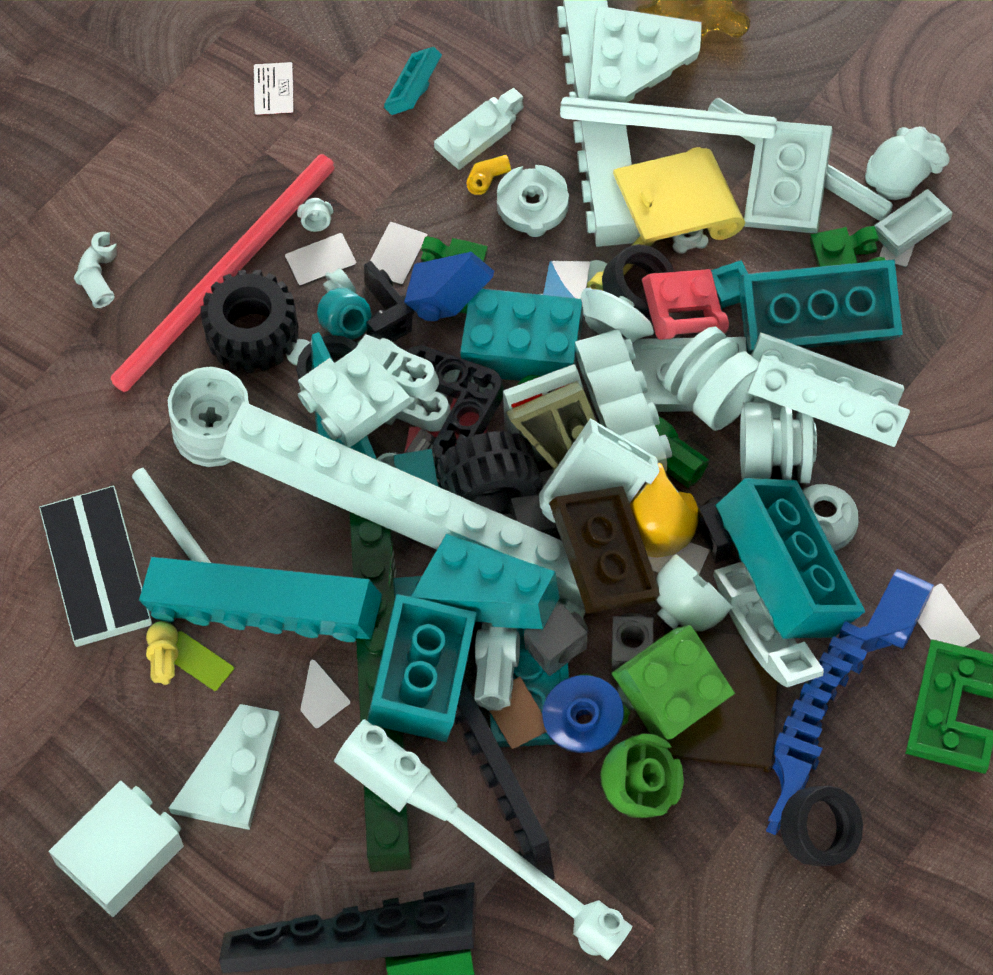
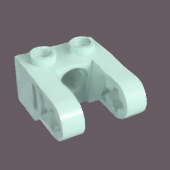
[356,334,451,432]

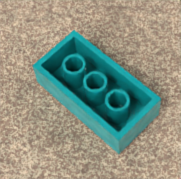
[738,259,903,354]
[715,478,866,639]

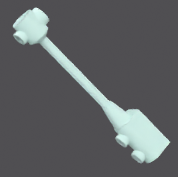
[334,719,633,960]

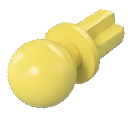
[146,621,178,685]

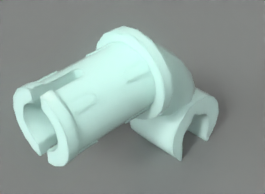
[74,232,117,308]

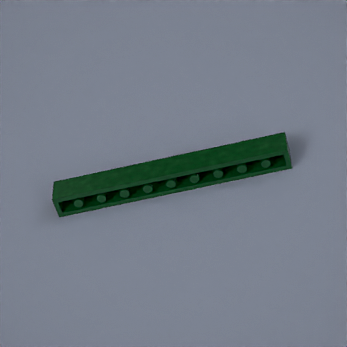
[350,512,412,872]

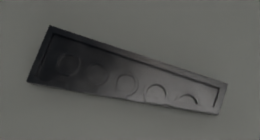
[454,679,555,880]
[219,882,477,973]

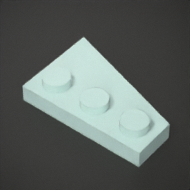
[169,704,281,830]

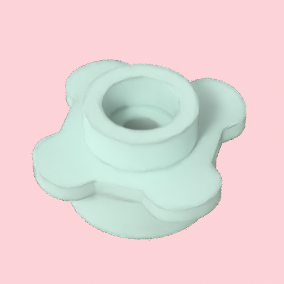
[672,229,708,254]

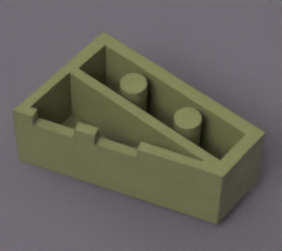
[506,381,597,469]

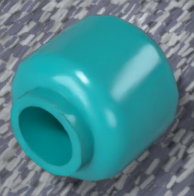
[317,288,372,340]

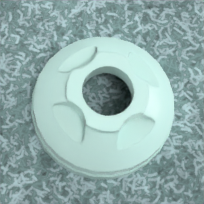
[802,484,859,551]

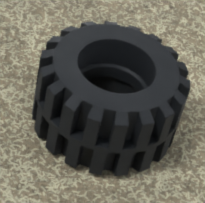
[200,270,299,373]
[437,431,543,514]

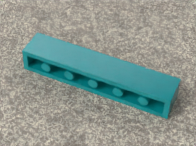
[139,557,382,642]

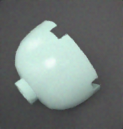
[656,554,732,631]

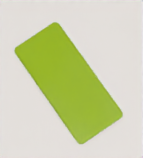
[174,631,234,691]

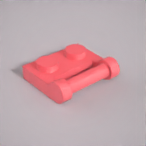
[642,269,729,340]

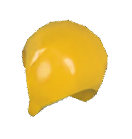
[630,463,698,558]

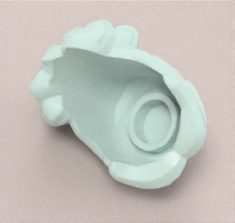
[865,126,950,200]

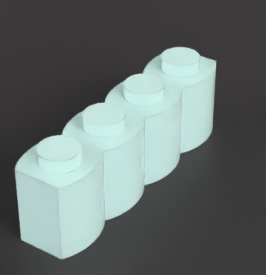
[575,329,672,471]

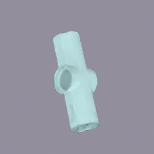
[475,622,520,710]

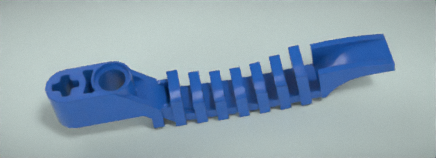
[766,568,934,835]

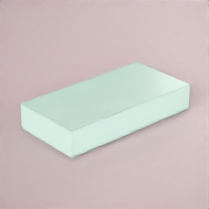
[874,189,953,257]

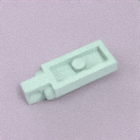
[434,88,524,170]

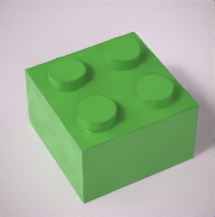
[612,625,735,740]

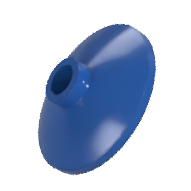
[542,675,624,753]

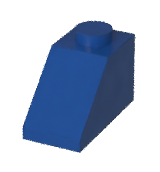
[404,252,494,321]

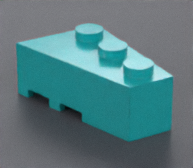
[411,534,560,629]

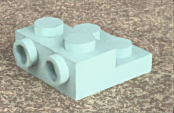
[298,344,411,448]

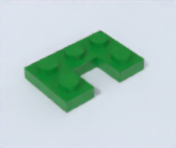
[905,639,993,774]

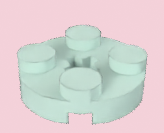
[497,165,569,237]

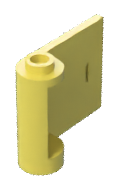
[613,147,745,243]

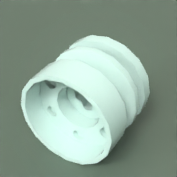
[663,326,759,431]
[168,367,249,467]
[740,402,817,483]

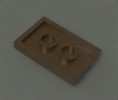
[549,486,660,614]

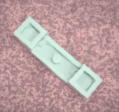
[714,562,824,687]

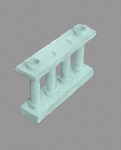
[747,332,910,447]

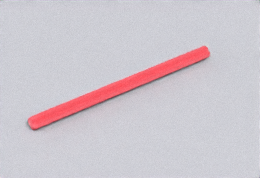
[111,154,334,392]

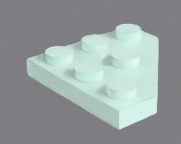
[588,6,702,103]

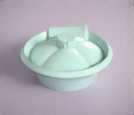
[581,288,654,344]

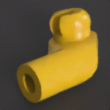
[466,155,511,195]

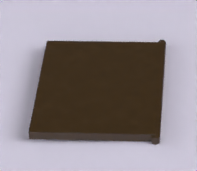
[664,627,777,773]

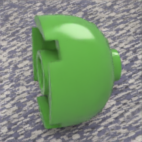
[600,734,684,818]

